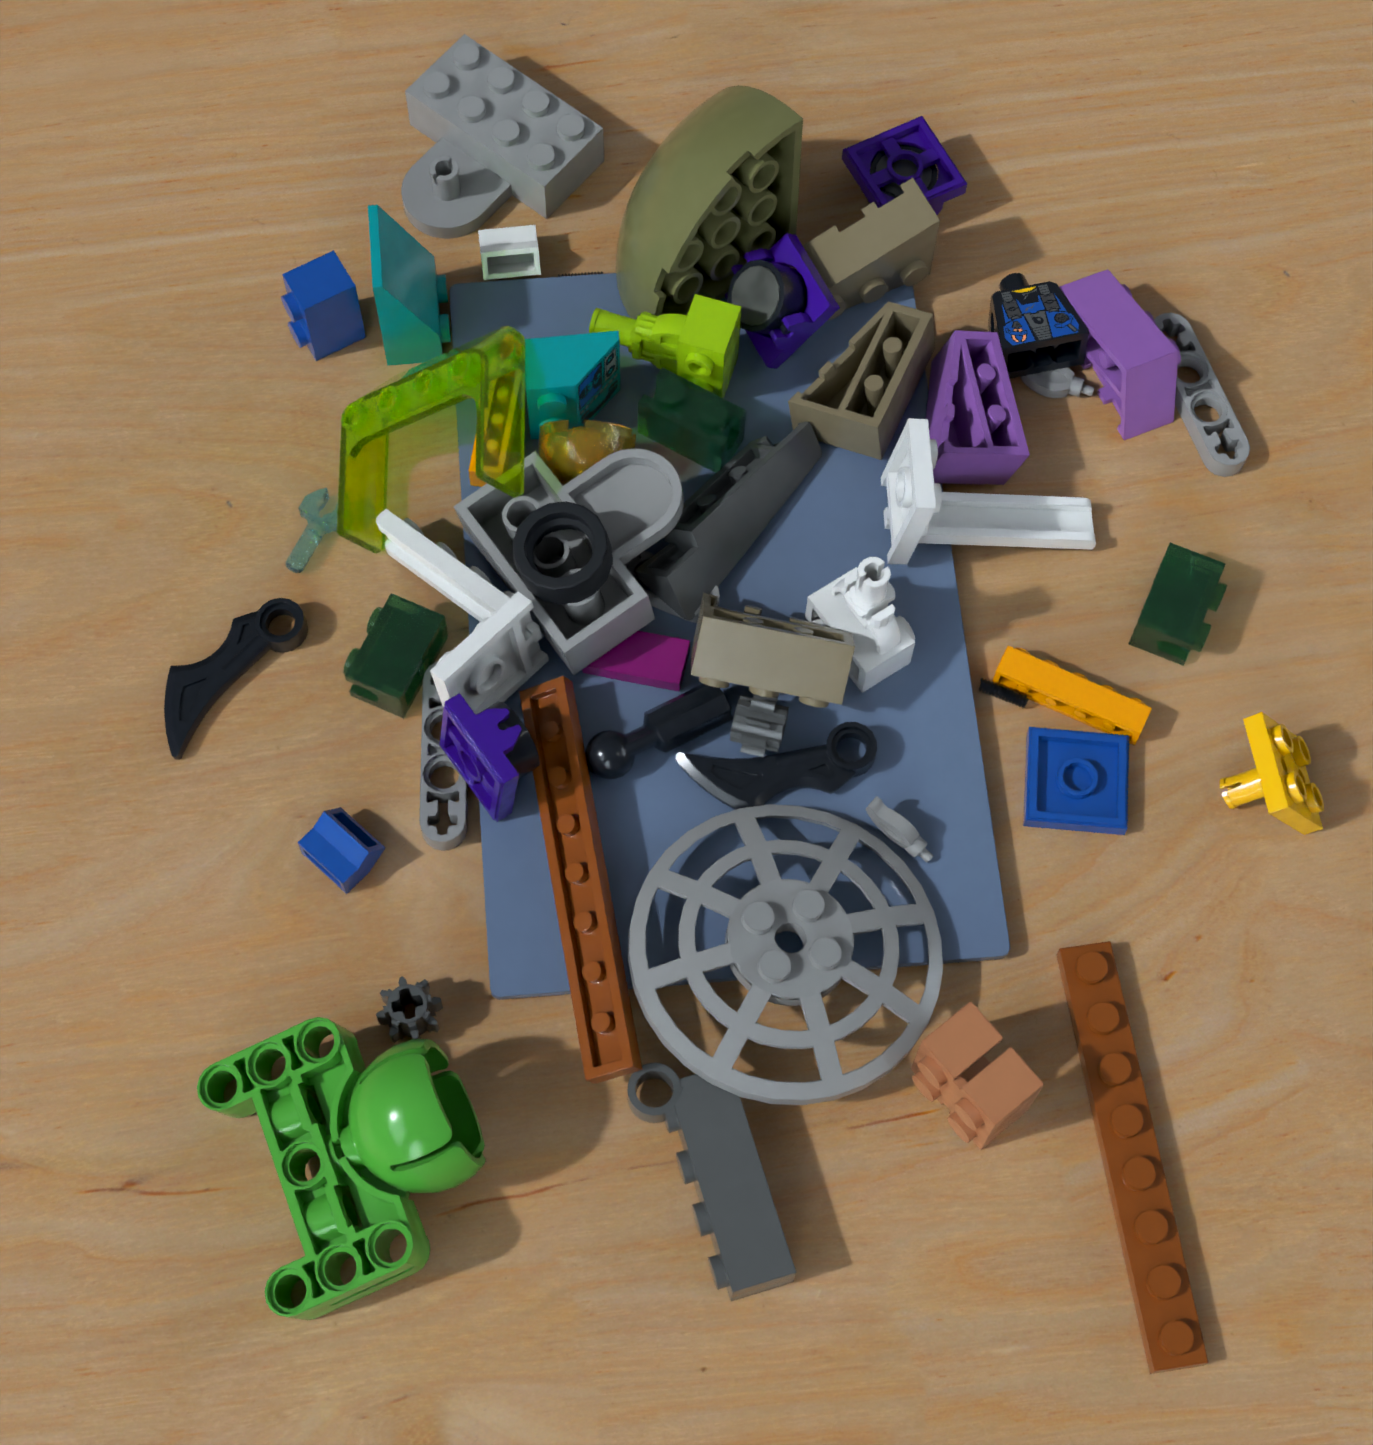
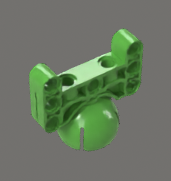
[197,1017,486,1321]

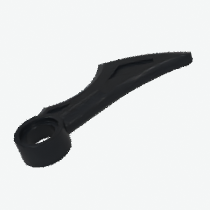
[164,598,308,760]
[676,722,877,810]

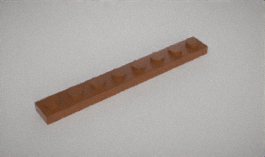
[519,676,643,1084]
[1057,941,1209,1374]

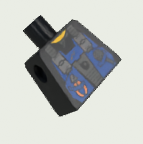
[988,273,1089,379]

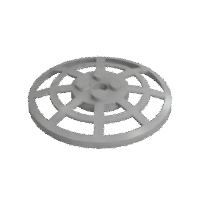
[628,804,943,1105]

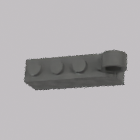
[627,1063,796,1301]

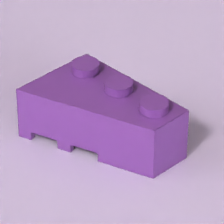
[1059,269,1181,440]
[926,330,1030,485]

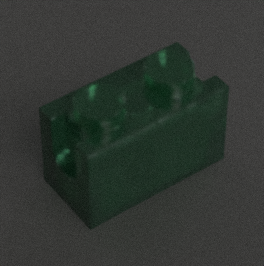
[638,367,746,473]
[1128,542,1227,666]
[343,593,448,719]

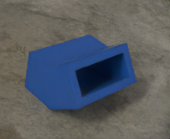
[298,807,385,894]

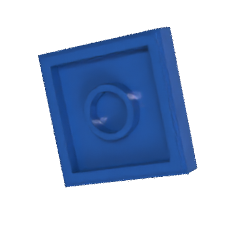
[1023,727,1129,835]

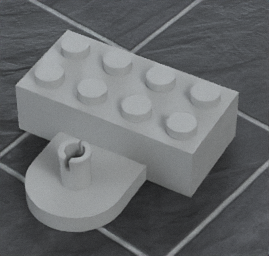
[401,34,604,239]
[454,448,684,675]

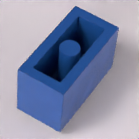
[281,250,366,361]

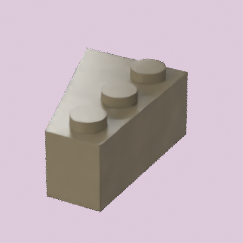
[786,178,940,321]
[788,301,935,460]
[691,592,855,708]

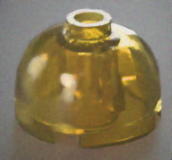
[539,420,636,486]

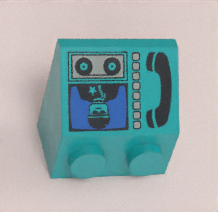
[521,331,621,441]

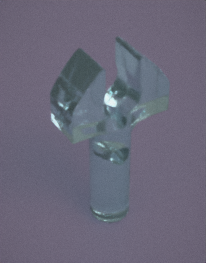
[285,488,350,573]

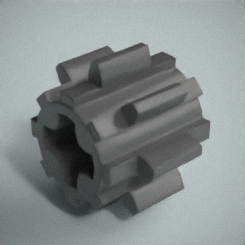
[730,694,789,757]
[376,976,443,1043]

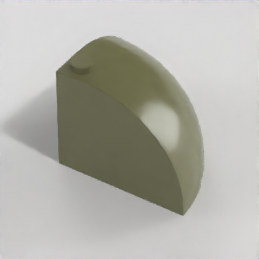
[616,85,803,319]

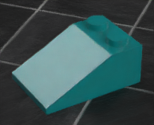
[368,205,451,366]

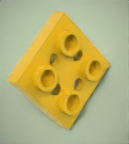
[1219,712,1324,835]

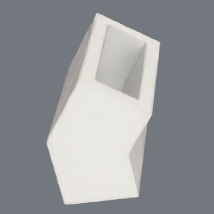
[478,225,541,280]

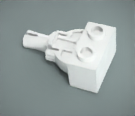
[805,557,915,693]

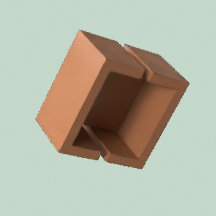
[911,1001,1044,1150]

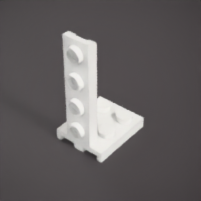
[881,418,1096,565]
[376,509,549,715]

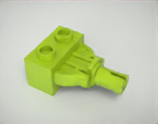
[589,294,741,405]

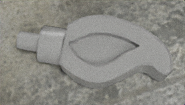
[1021,367,1095,398]
[866,796,933,863]

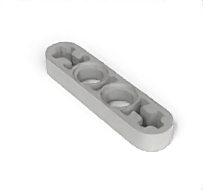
[1154,313,1250,477]
[419,661,468,851]

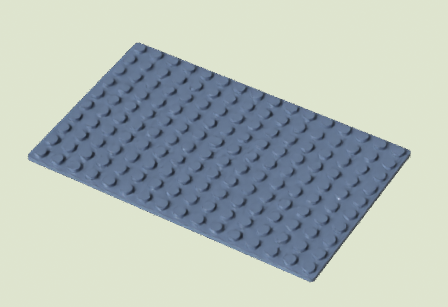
[449,273,1010,1000]

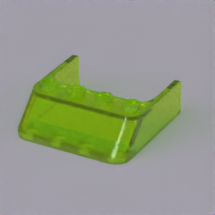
[337,326,525,553]

